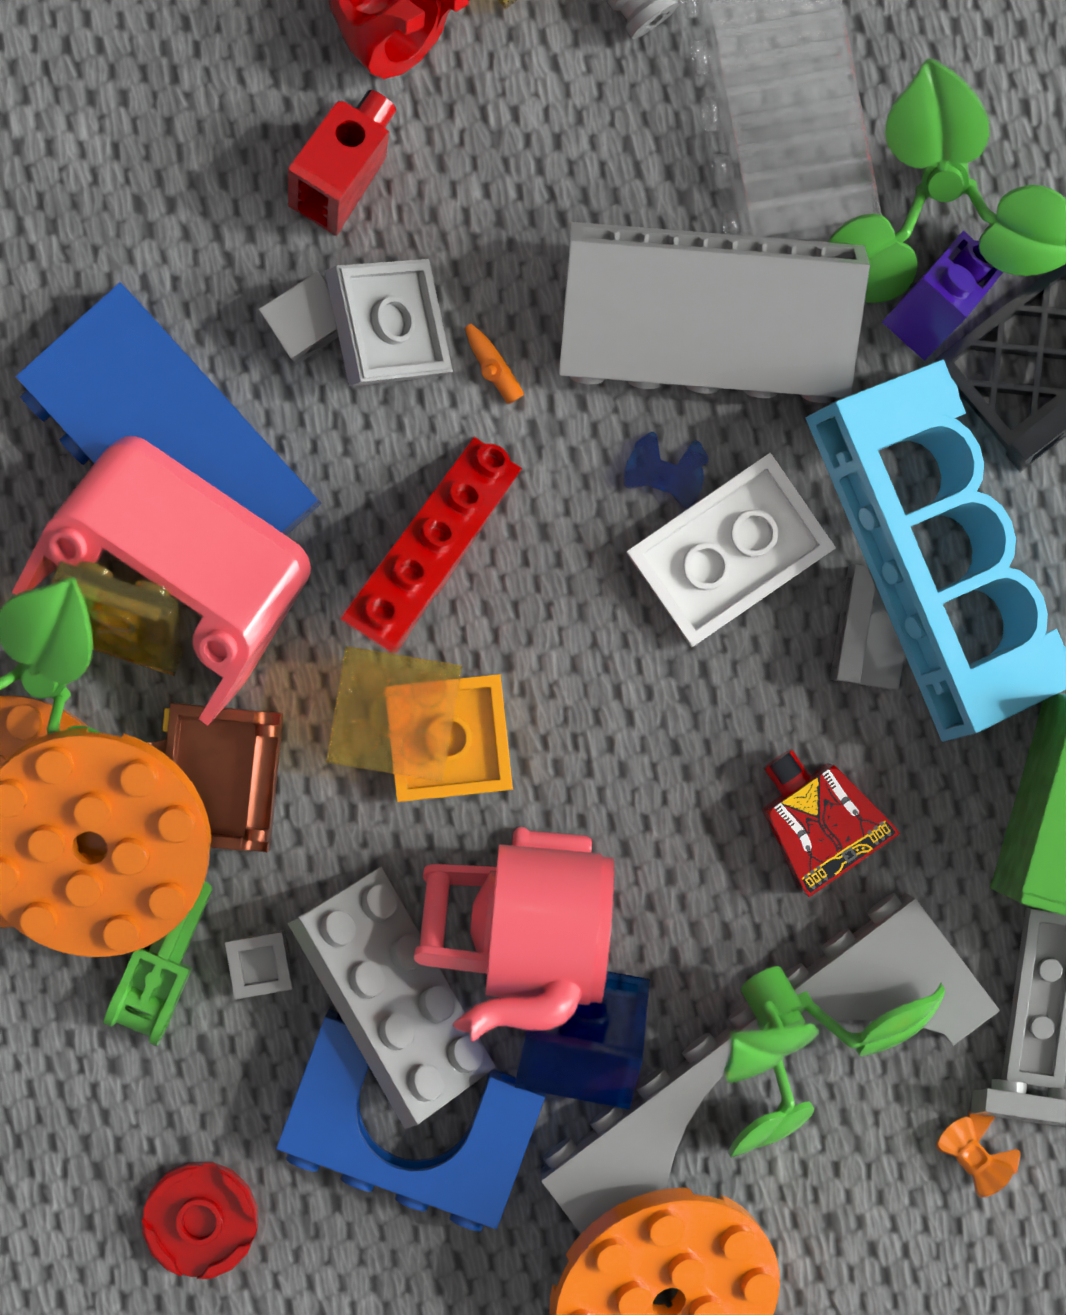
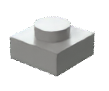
[225,930,294,1000]

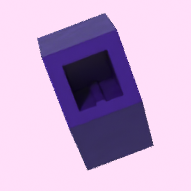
[882,230,1003,361]

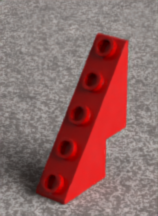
[340,437,522,653]

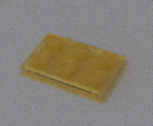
[52,561,182,677]

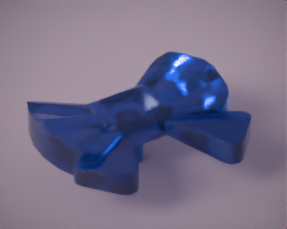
[623,432,709,509]

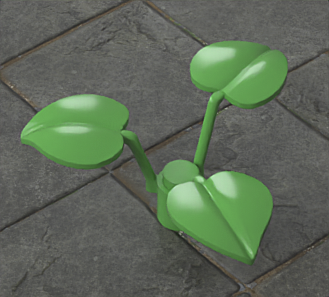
[828,58,1066,303]
[0,577,102,734]
[723,966,945,1158]

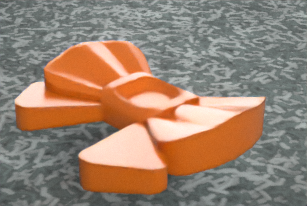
[935,1111,1021,1198]

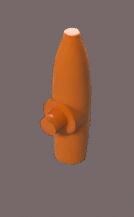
[465,323,524,405]

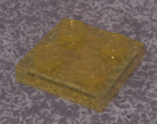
[326,646,463,782]

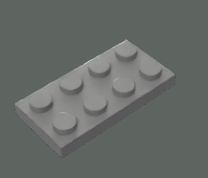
[288,867,496,1129]

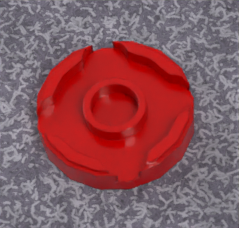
[142,1162,258,1279]

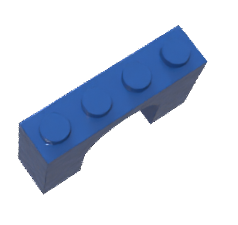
[276,1009,545,1231]

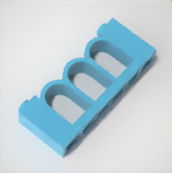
[805,360,1066,742]

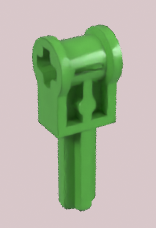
[103,881,212,1046]

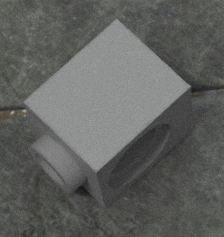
[259,271,339,365]

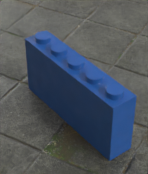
[15,282,322,536]

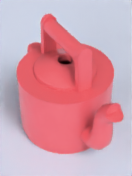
[414,827,614,1043]

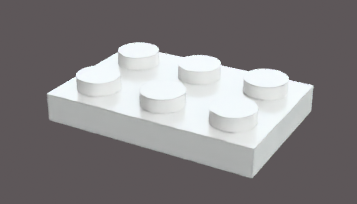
[626,453,836,647]

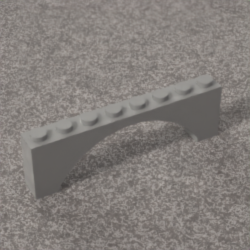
[540,893,1000,1234]

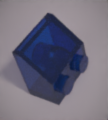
[514,971,650,1109]

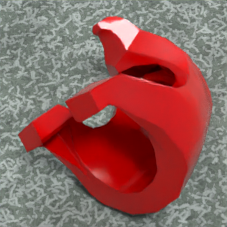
[328,0,469,79]

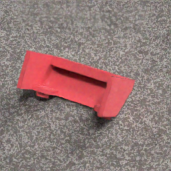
[12,436,311,725]

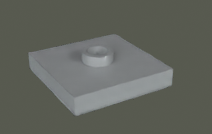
[325,259,453,387]

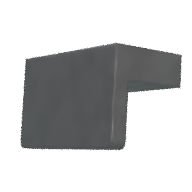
[830,564,905,690]

